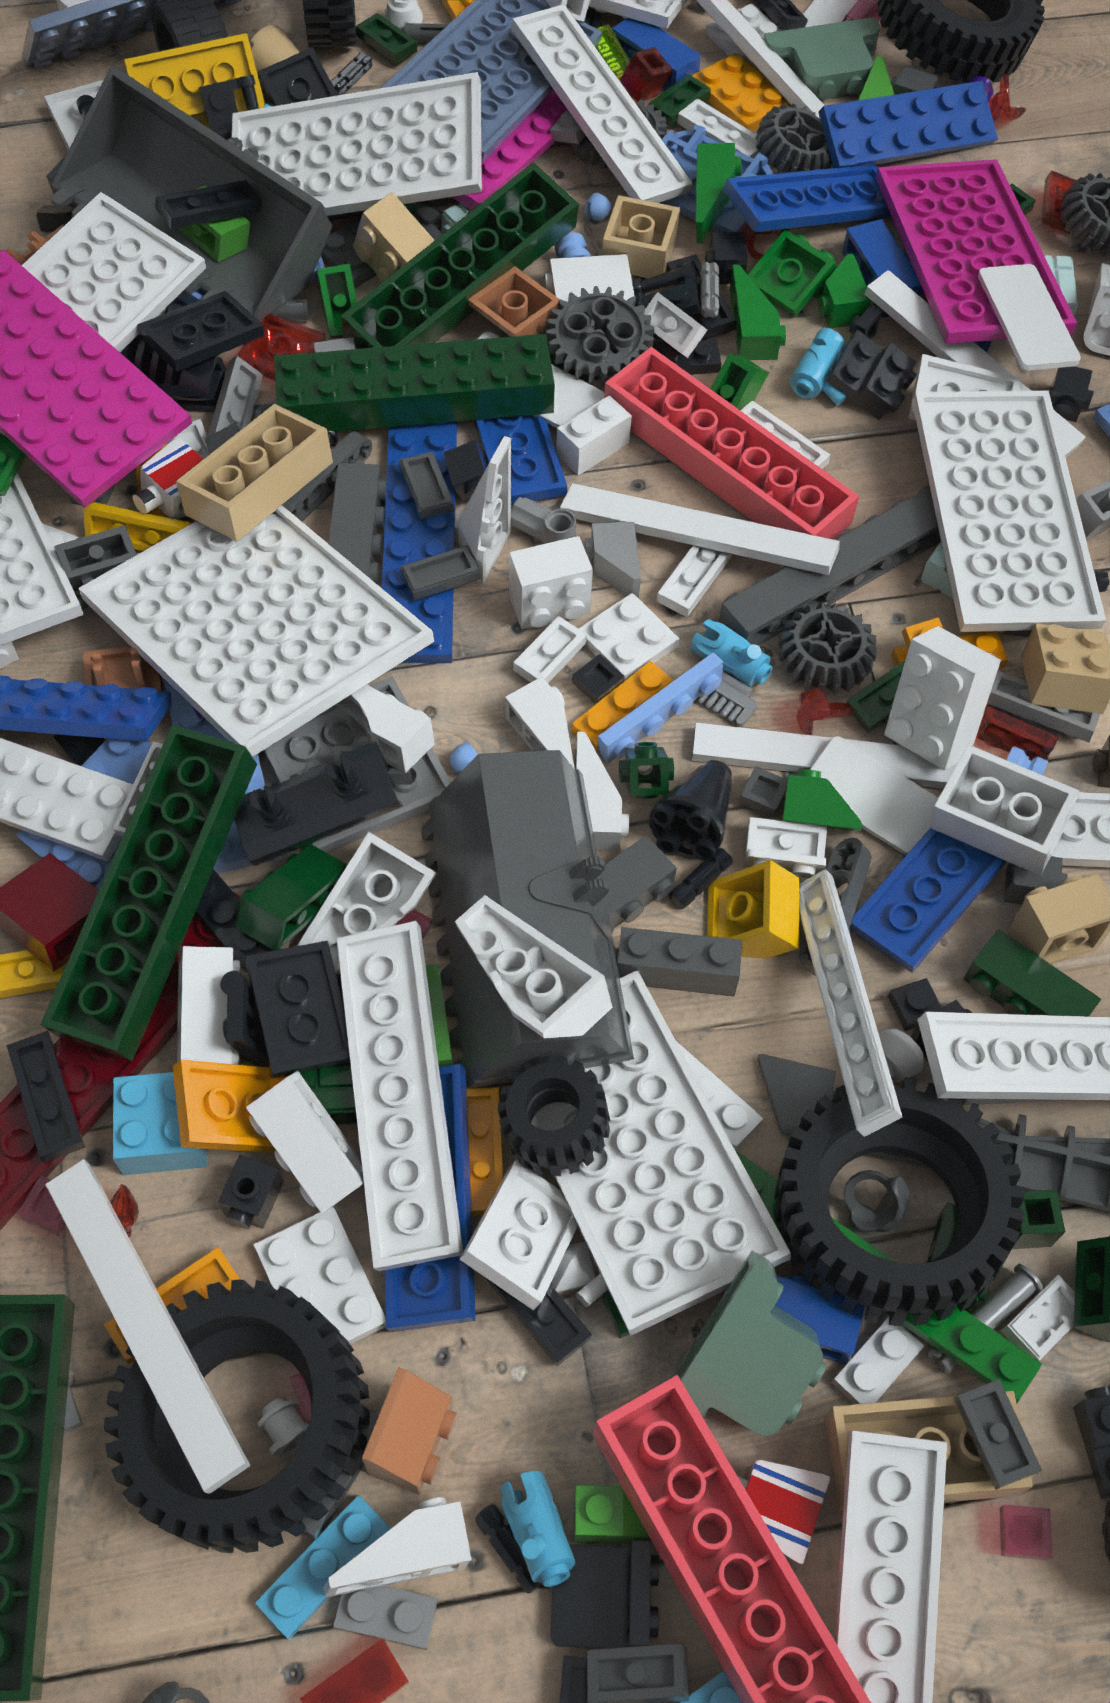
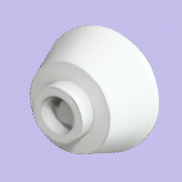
[383,0,423,32]
[878,1029,924,1082]

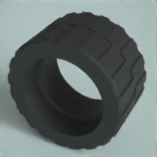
[151,0,228,52]

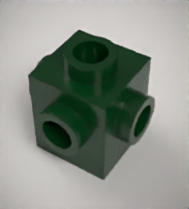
[619,742,674,799]

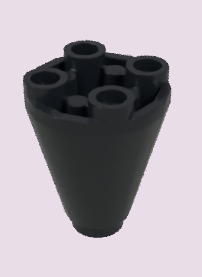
[649,760,732,861]

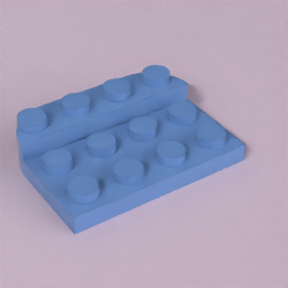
[660,125,773,232]

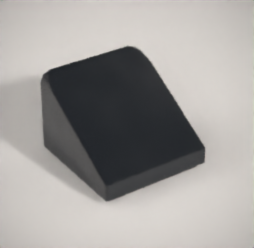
[36,205,74,232]

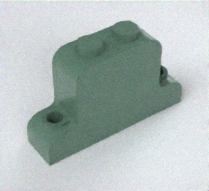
[763,17,880,100]
[671,1250,826,1436]

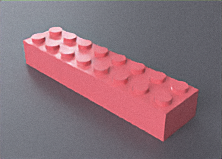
[604,347,859,540]
[592,1375,871,1703]

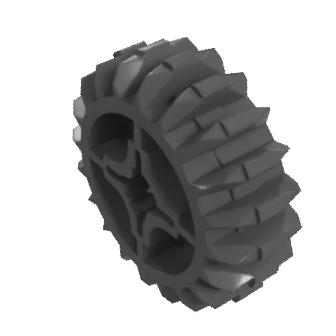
[755,103,832,173]
[1059,173,1110,256]
[778,602,877,695]

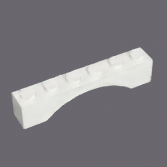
[335,684,435,773]

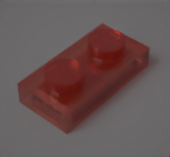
[1042,170,1076,234]
[976,706,1058,761]
[300,1638,410,1703]

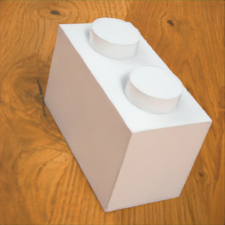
[556,395,632,476]

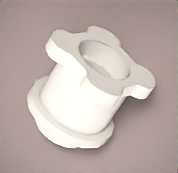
[257,1397,309,1459]

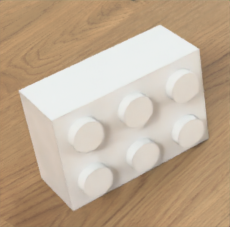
[884,626,1001,771]
[931,744,1080,876]

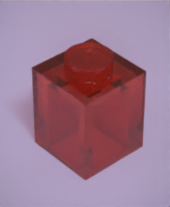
[620,47,673,102]

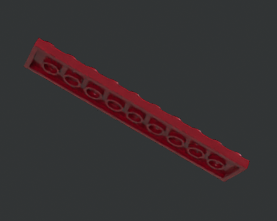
[0,892,241,1230]

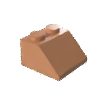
[468,266,560,336]
[362,1367,457,1494]

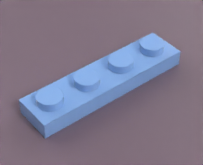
[598,652,723,763]

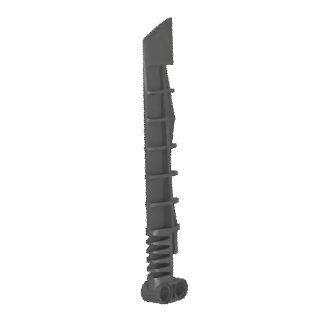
[758,1054,1110,1212]

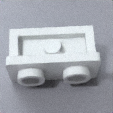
[744,817,827,878]

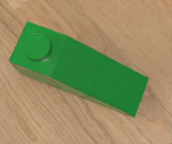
[696,143,741,243]
[729,265,786,360]

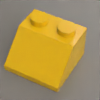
[707,860,799,959]

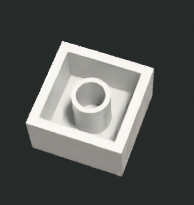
[509,536,593,630]

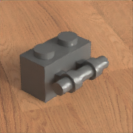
[54,525,136,610]

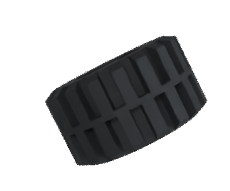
[498,1056,610,1176]

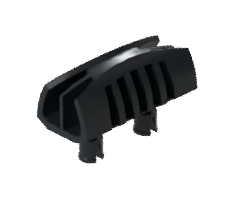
[120,334,227,412]
[234,741,403,866]

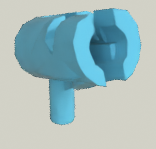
[790,328,847,406]
[690,619,773,688]
[500,1471,576,1587]

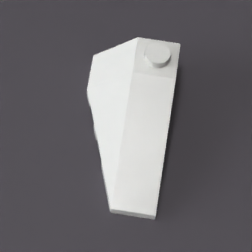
[455,436,511,584]
[297,832,436,974]
[455,895,612,1038]

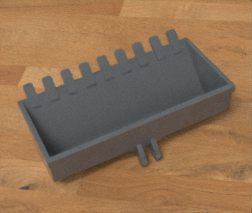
[51,65,333,322]
[422,750,634,1089]

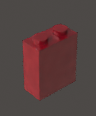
[0,853,99,972]

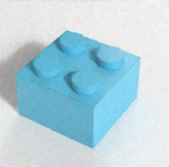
[113,1072,208,1175]

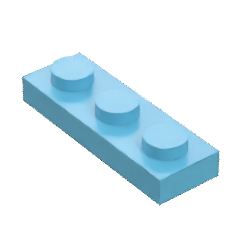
[255,1495,391,1640]

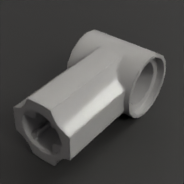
[511,497,576,544]

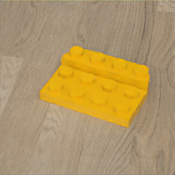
[124,33,265,128]

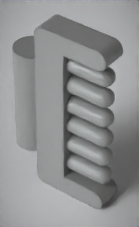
[697,671,757,728]

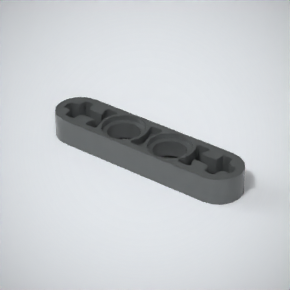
[282,431,372,522]
[798,838,872,976]

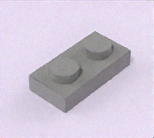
[333,1586,438,1650]

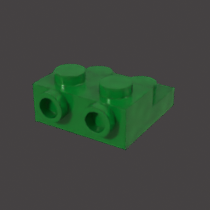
[748,229,836,317]

